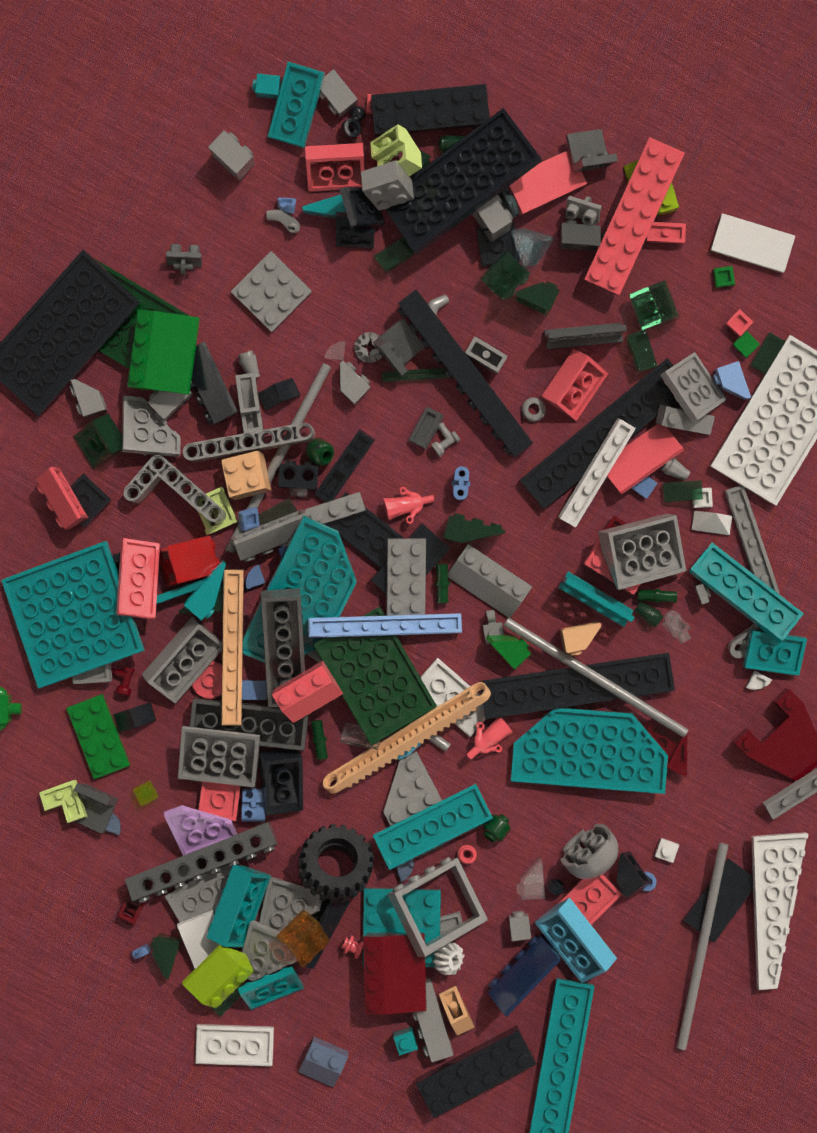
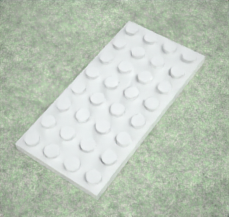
[710,335,817,506]

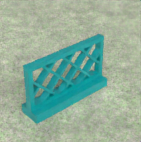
[558,571,635,627]

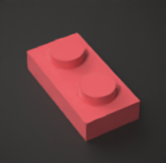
[646,222,686,244]

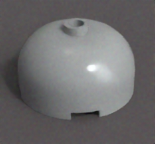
[561,824,619,879]

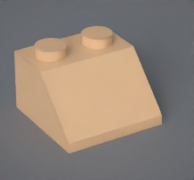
[559,622,601,656]

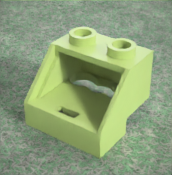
[370,124,422,176]

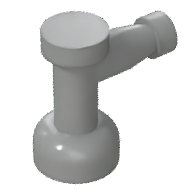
[431,422,460,457]

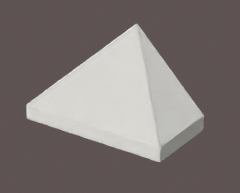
[691,511,732,535]

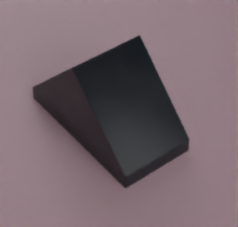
[258,378,300,411]
[114,702,157,732]

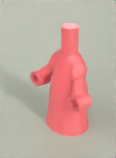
[383,487,435,524]
[466,717,513,760]

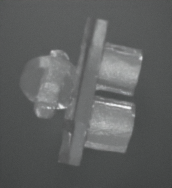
[662,611,691,644]

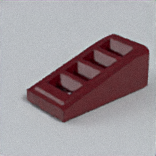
[117,887,151,925]

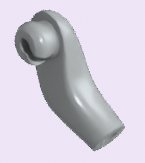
[267,210,300,233]
[428,294,449,315]

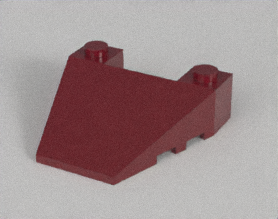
[732,688,817,781]

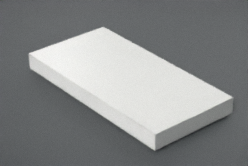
[710,213,795,273]
[421,658,486,737]
[196,1024,274,1066]

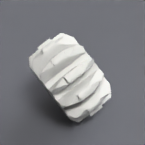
[433,942,465,975]

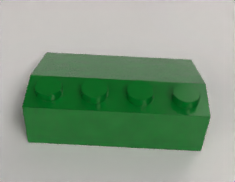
[128,310,200,395]

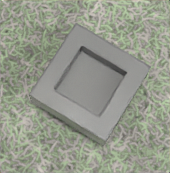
[694,583,711,604]

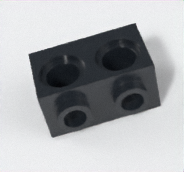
[278,460,319,490]

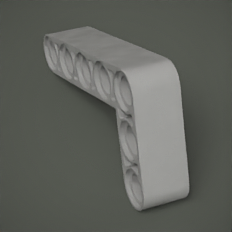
[124,455,226,524]

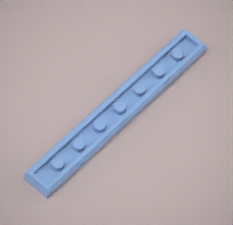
[308,614,462,638]

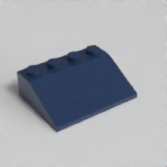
[487,934,561,1017]

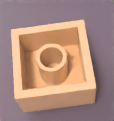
[221,451,271,500]

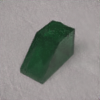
[150,933,181,979]

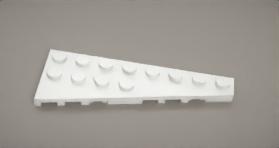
[751,832,808,990]

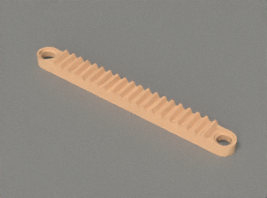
[323,682,491,794]

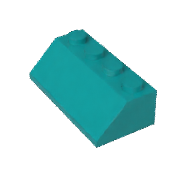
[206,865,272,947]

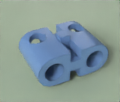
[452,466,470,501]
[242,788,266,822]

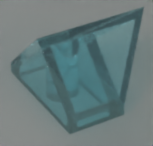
[511,228,556,267]

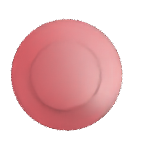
[341,935,364,959]

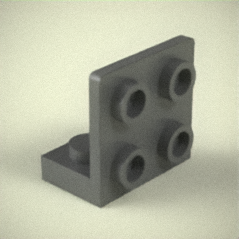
[566,129,618,172]
[373,318,424,375]
[74,783,118,833]

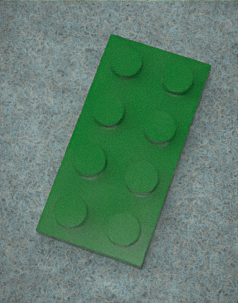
[67,694,131,779]

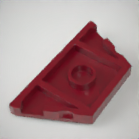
[642,718,688,777]

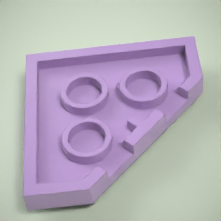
[164,805,237,856]

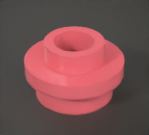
[457,845,477,864]

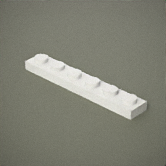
[558,418,636,527]

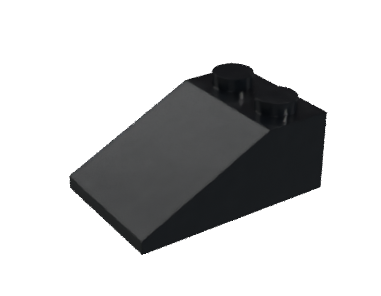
[259,749,303,815]

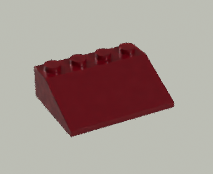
[364,933,427,1015]

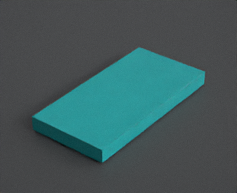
[268,62,325,148]

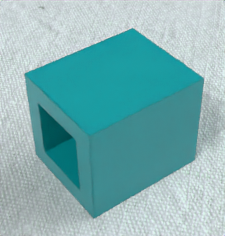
[252,73,281,99]
[393,1026,418,1056]

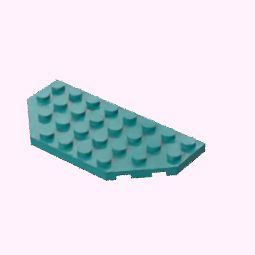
[243,516,357,663]
[511,708,668,794]

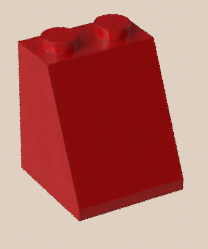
[159,536,220,587]

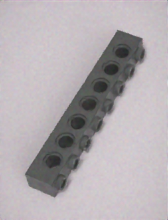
[125,822,279,904]

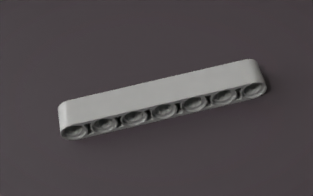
[183,423,315,462]

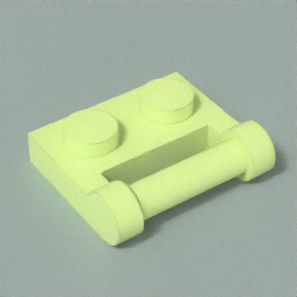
[198,487,238,536]

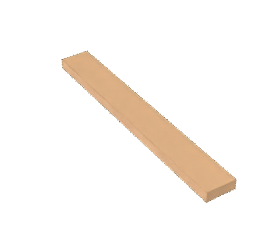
[222,570,244,725]

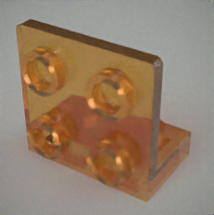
[276,909,330,968]

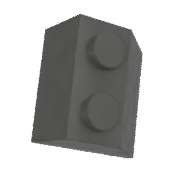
[559,220,601,252]

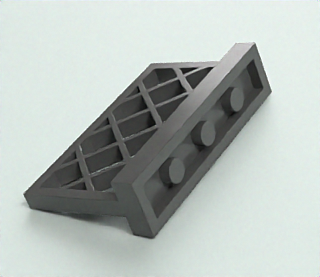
[544,323,627,350]

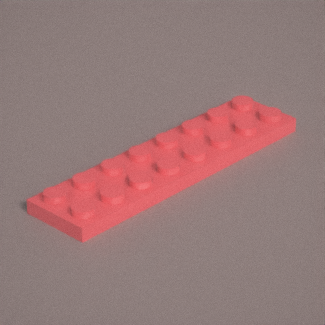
[584,137,685,296]

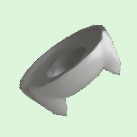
[521,397,546,422]

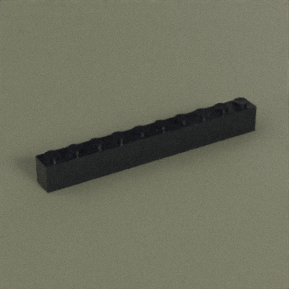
[397,289,533,457]

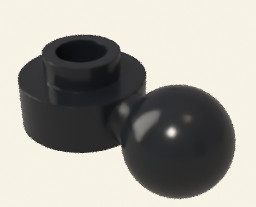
[341,106,366,139]

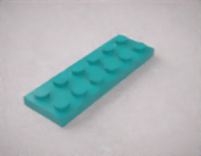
[689,543,804,644]
[373,784,493,870]

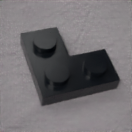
[336,212,375,248]

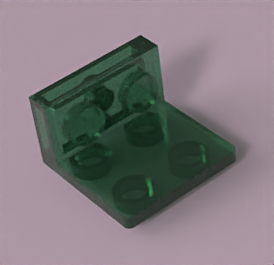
[480,251,531,301]

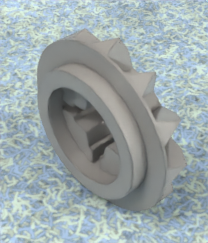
[355,332,383,363]

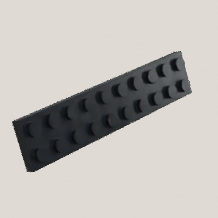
[519,358,676,510]
[479,653,675,719]

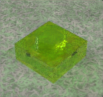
[133,780,159,806]

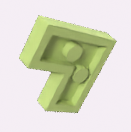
[39,780,87,823]

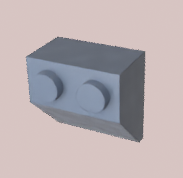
[298,1036,349,1087]

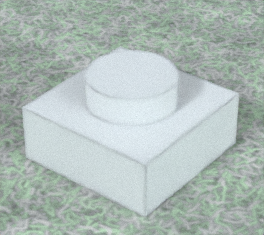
[654,838,679,863]

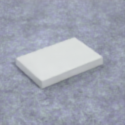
[177,910,229,969]

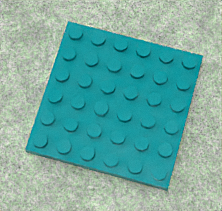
[1,541,145,689]

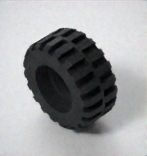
[298,824,374,903]

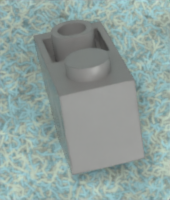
[340,360,371,405]
[70,379,108,418]

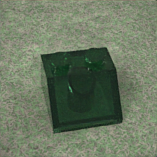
[629,280,681,331]
[513,281,560,316]
[73,413,122,469]

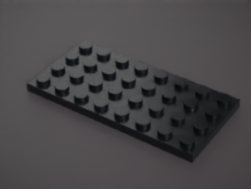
[385,108,543,255]
[0,250,141,416]

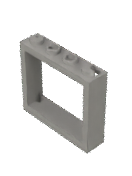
[387,857,488,957]

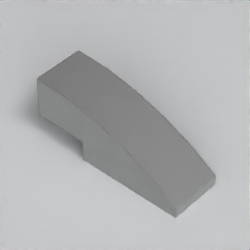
[235,373,264,433]

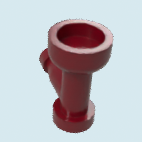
[111,666,135,696]

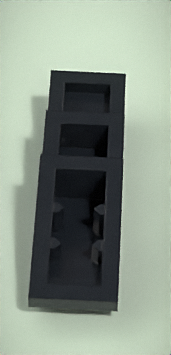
[315,429,376,503]

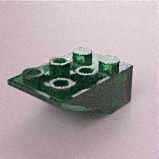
[443,513,506,543]

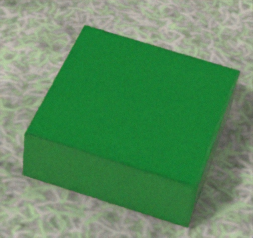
[713,266,735,288]
[732,331,760,358]

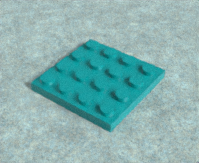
[363,888,441,967]

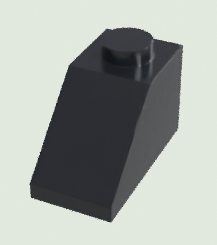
[617,852,651,898]

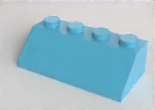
[535,898,617,983]

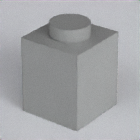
[508,911,531,941]

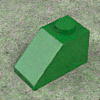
[486,635,531,669]

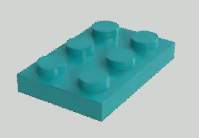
[743,629,807,676]
[238,966,304,1010]

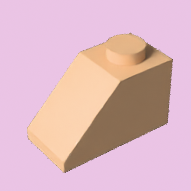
[439,986,474,1036]

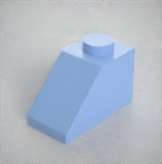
[713,361,751,400]

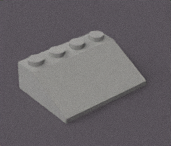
[598,513,686,590]
[178,726,260,787]

